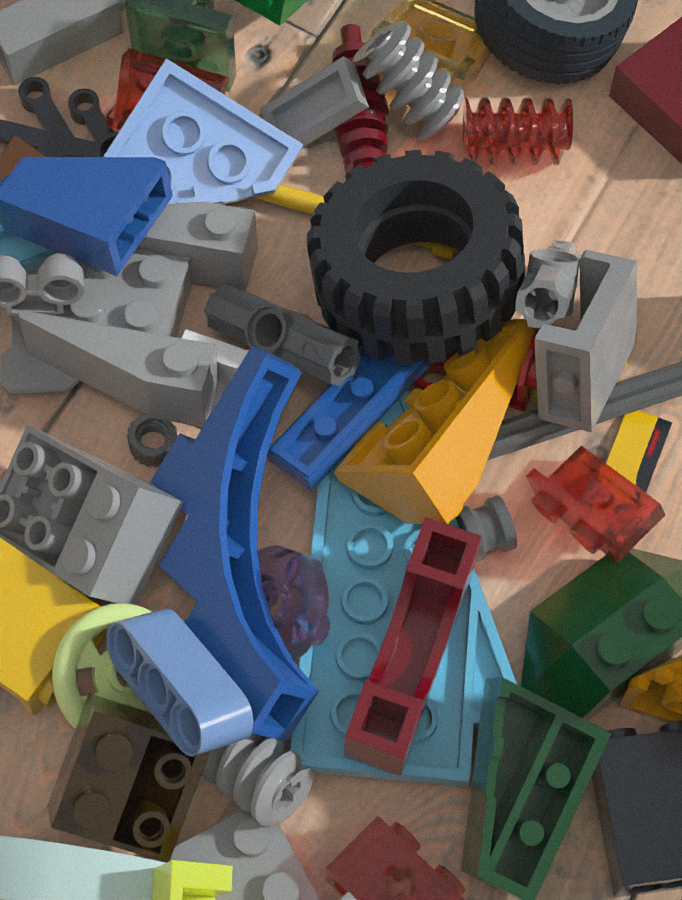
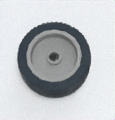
[474,0,638,84]

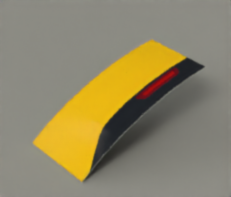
[592,410,672,516]

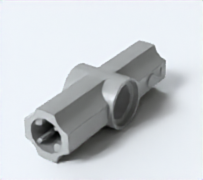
[516,240,581,328]

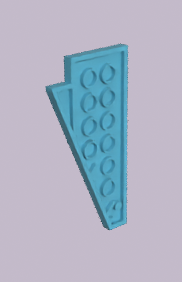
[290,345,517,787]

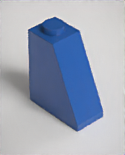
[0,157,173,276]

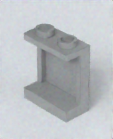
[535,250,637,433]

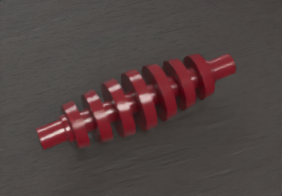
[332,24,389,174]

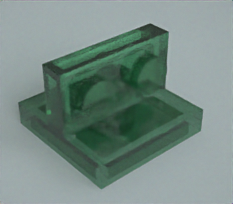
[125,0,236,92]

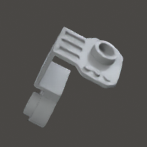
[0,254,84,394]

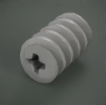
[352,21,464,142]
[202,733,315,827]

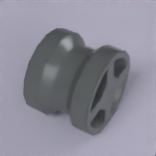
[456,495,517,562]

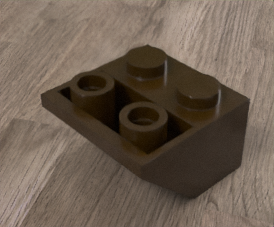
[47,693,210,863]

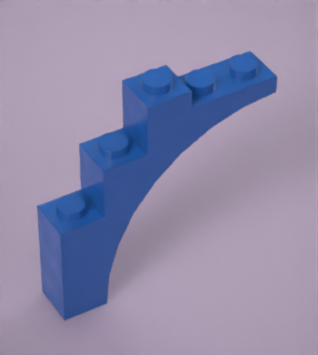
[150,346,319,741]

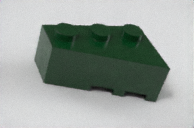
[461,677,612,900]

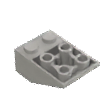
[0,425,184,605]

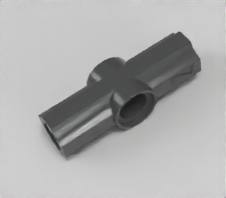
[204,283,361,386]

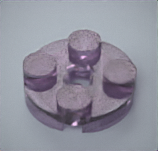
[258,545,330,661]

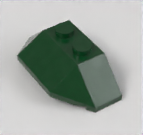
[520,545,682,721]

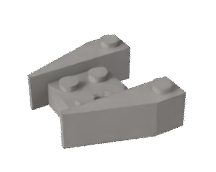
[18,201,258,427]

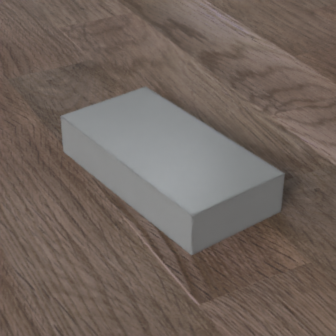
[260,56,369,147]

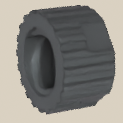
[127,413,178,467]

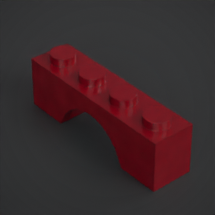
[344,517,482,776]

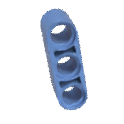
[106,608,254,756]

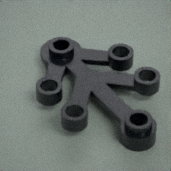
[0,77,119,157]

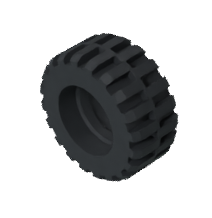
[307,150,525,365]

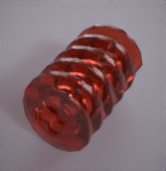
[462,97,573,166]

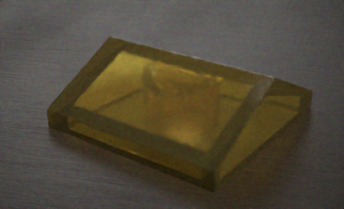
[370,0,491,81]

